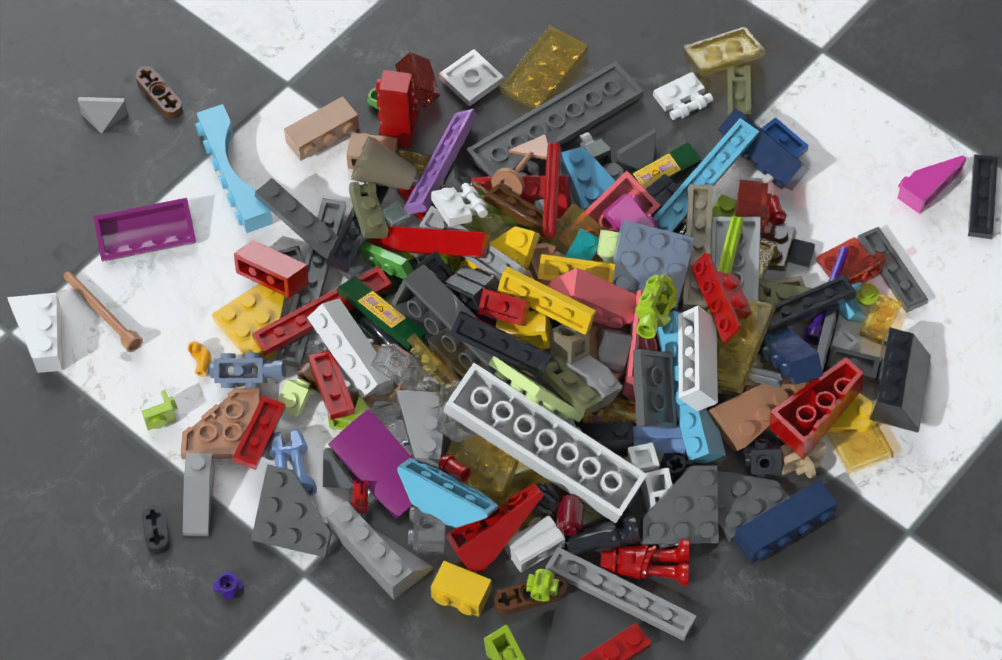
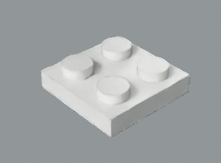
[439,49,504,106]

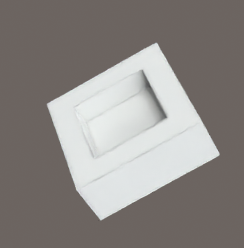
[628,442,659,472]

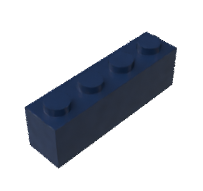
[718,108,809,191]
[755,327,823,385]
[734,480,838,564]

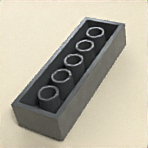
[391,264,526,389]

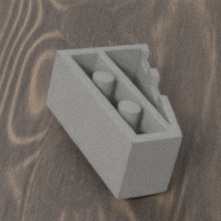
[396,390,447,470]

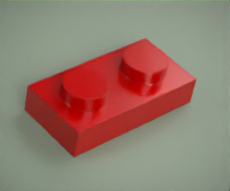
[478,289,531,326]

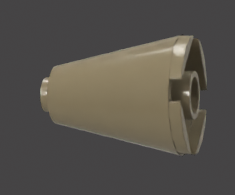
[351,136,420,190]

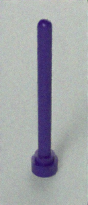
[803,246,849,345]

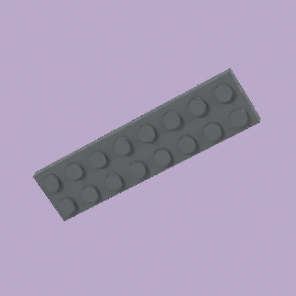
[466,61,644,176]

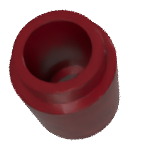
[557,495,584,536]

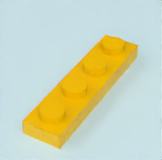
[497,266,596,335]

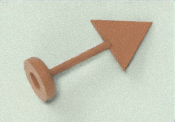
[491,134,548,196]

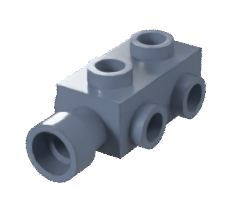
[209,353,286,388]

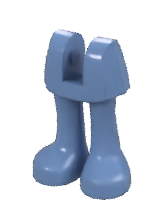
[268,429,317,497]

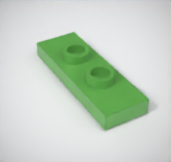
[359,241,414,279]

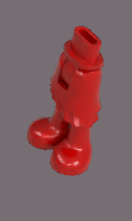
[601,538,689,586]

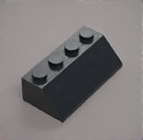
[869,327,931,433]

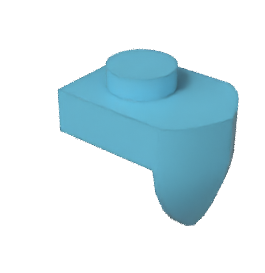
[839,282,867,322]

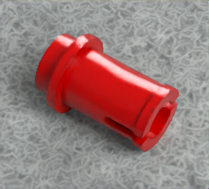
[764,195,787,226]
[438,455,471,482]
[350,480,370,514]

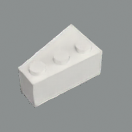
[7,293,62,373]

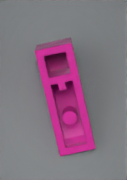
[897,155,967,214]

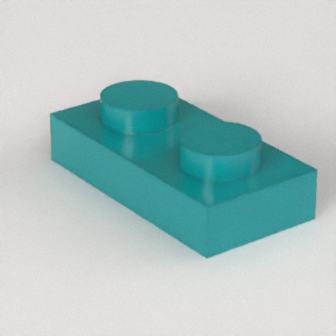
[565,229,599,261]

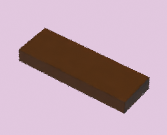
[483,184,543,237]

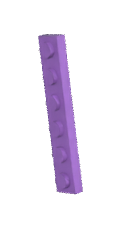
[404,109,478,214]

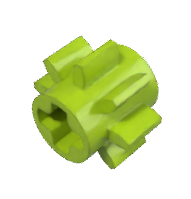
[526,569,559,602]

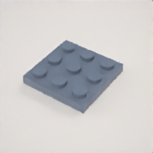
[612,220,694,310]

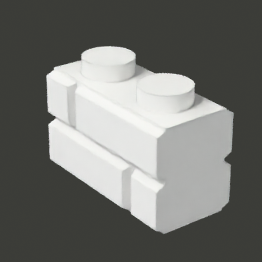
[505,515,565,573]

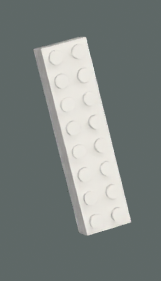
[443,363,647,523]

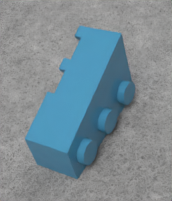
[561,147,615,215]

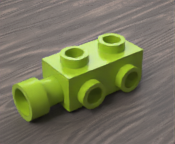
[635,274,678,339]

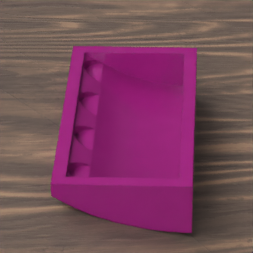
[93,198,196,262]
[328,408,413,520]

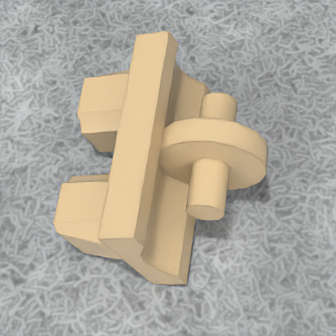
[781,441,826,478]

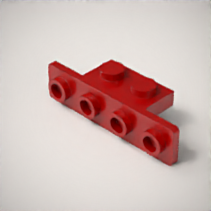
[692,252,752,342]

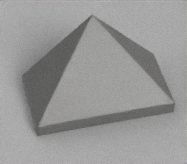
[78,97,128,134]

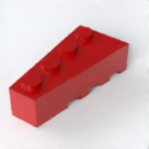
[376,70,419,148]
[472,175,571,224]
[770,357,863,460]

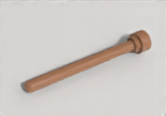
[64,271,143,352]

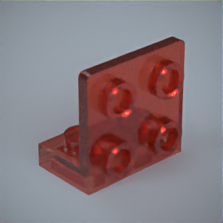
[816,237,886,285]

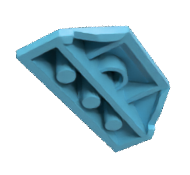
[397,458,498,528]

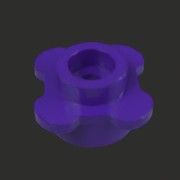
[212,571,244,600]

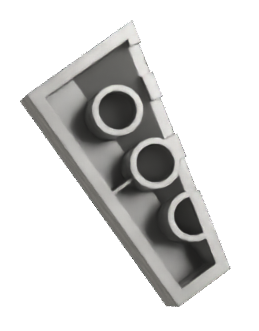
[327,501,434,600]

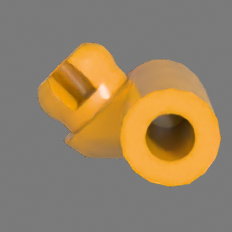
[187,341,211,377]

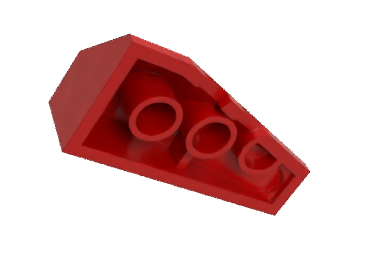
[446,483,543,573]

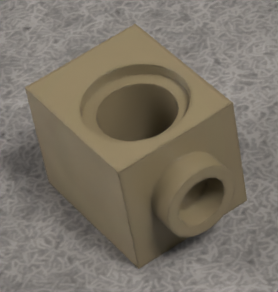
[550,324,590,363]

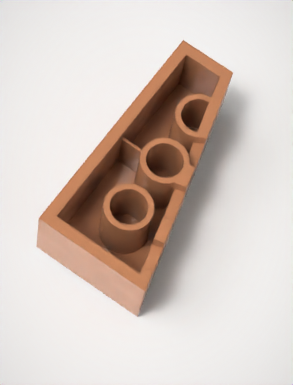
[708,376,810,452]

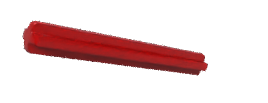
[542,142,561,239]

